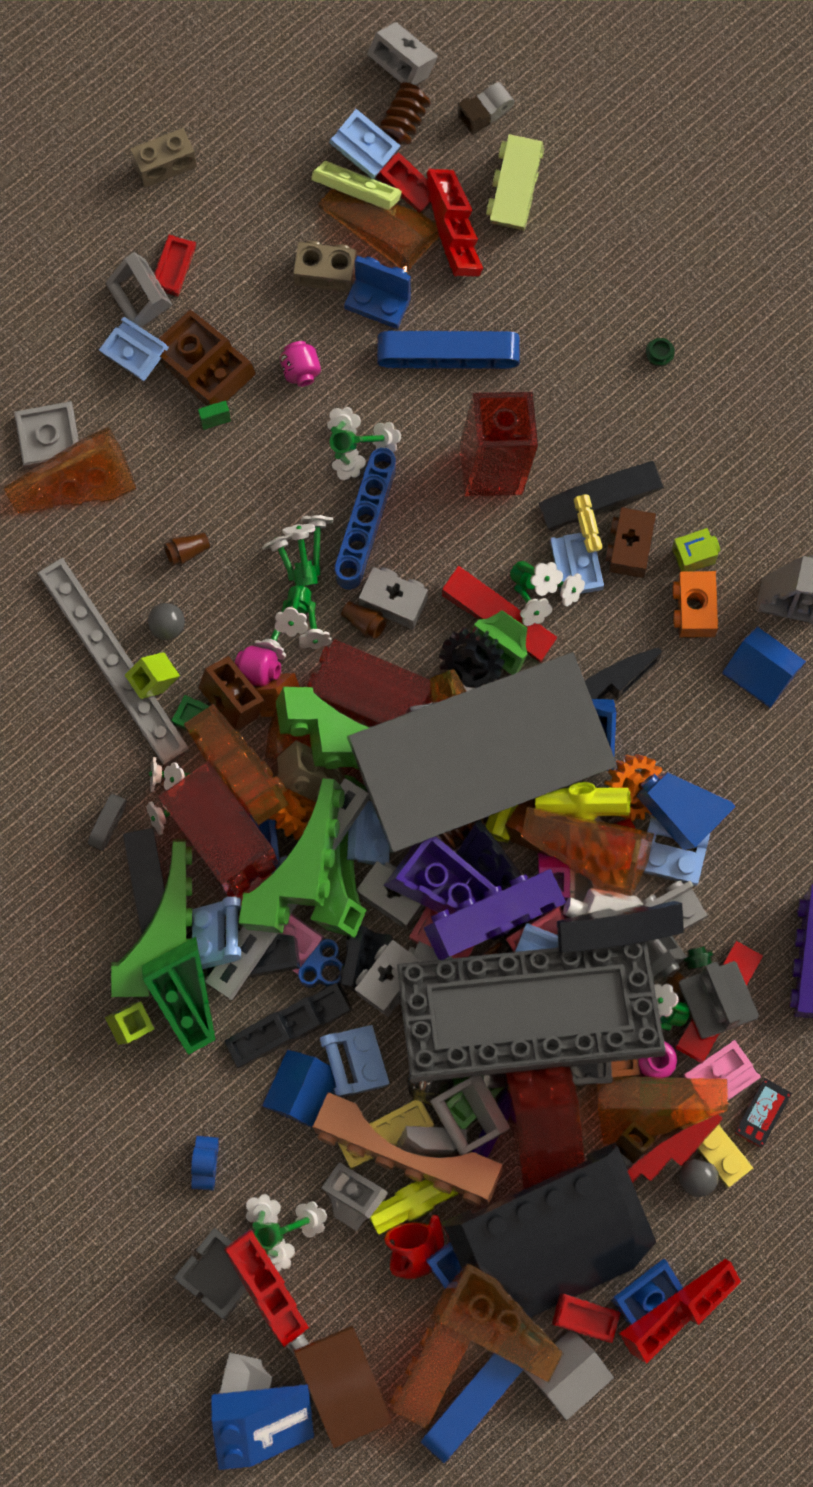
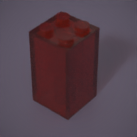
[460,392,538,496]
[307,639,434,728]
[158,761,279,897]
[506,1066,585,1190]

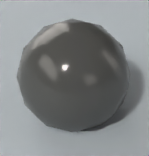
[148,603,185,640]
[679,1160,718,1197]

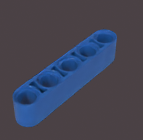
[377,331,520,369]
[335,448,396,590]
[420,1321,546,1464]

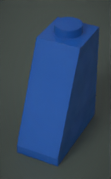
[636,773,736,850]

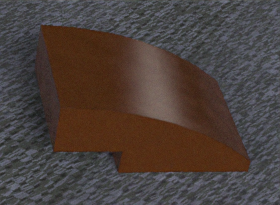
[159,309,256,406]
[294,1325,393,1448]

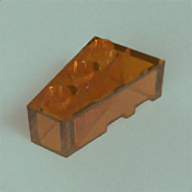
[390,1322,471,1430]

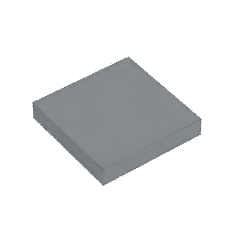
[14,401,82,469]

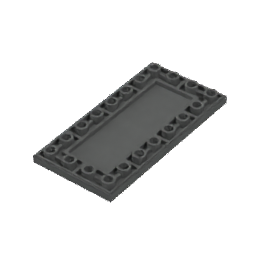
[347,652,617,853]
[397,941,666,1083]

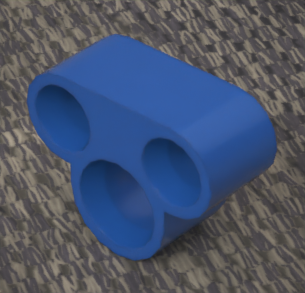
[298,939,342,988]
[191,1135,219,1191]

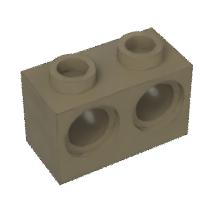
[131,128,197,188]
[293,241,356,293]
[277,740,345,802]

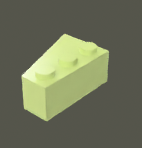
[486,134,544,231]

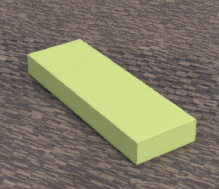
[311,161,402,210]

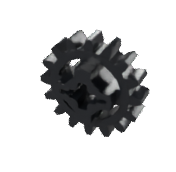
[438,627,505,688]

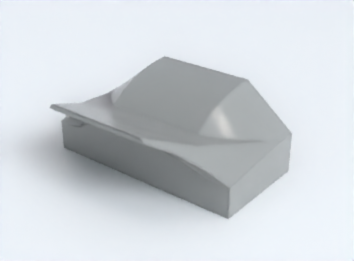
[397,1126,467,1158]
[322,1162,388,1231]
[220,1353,272,1394]

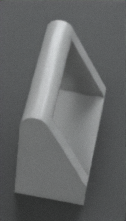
[106,252,172,327]
[430,1075,510,1156]

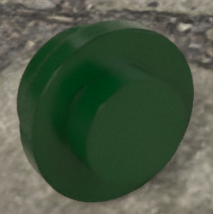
[646,338,675,367]
[683,946,713,969]

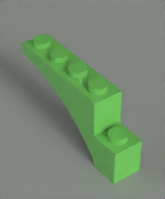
[276,687,369,769]
[311,775,368,938]
[239,778,345,934]
[111,839,192,997]

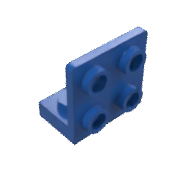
[344,256,411,329]

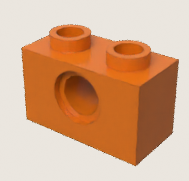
[672,571,718,637]

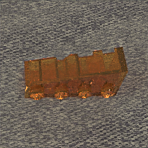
[184,704,289,825]

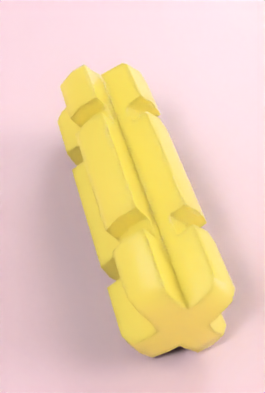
[574,494,602,553]

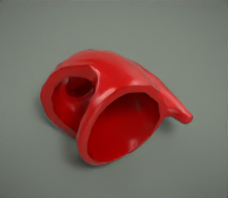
[384,1215,444,1279]

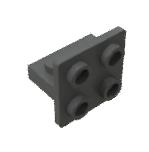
[679,961,759,1039]

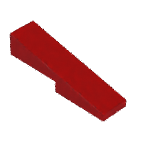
[376,152,431,213]
[442,565,557,663]
[619,1258,741,1364]

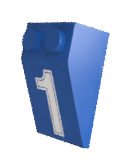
[211,1385,314,1470]

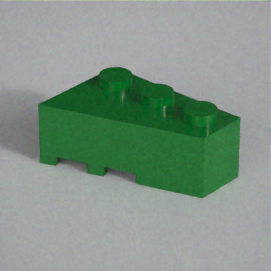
[142,937,216,1055]

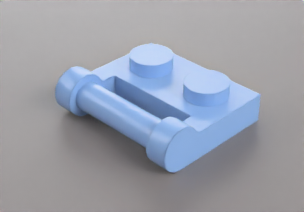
[638,818,710,886]
[192,897,241,969]
[319,1025,389,1098]

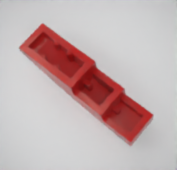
[427,169,483,277]
[675,941,763,1064]
[628,1114,724,1183]
[224,1230,309,1347]

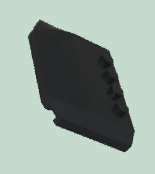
[442,1143,656,1323]

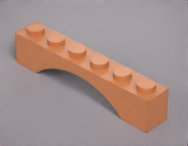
[313,1092,503,1206]

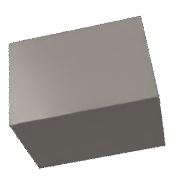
[524,1331,614,1421]

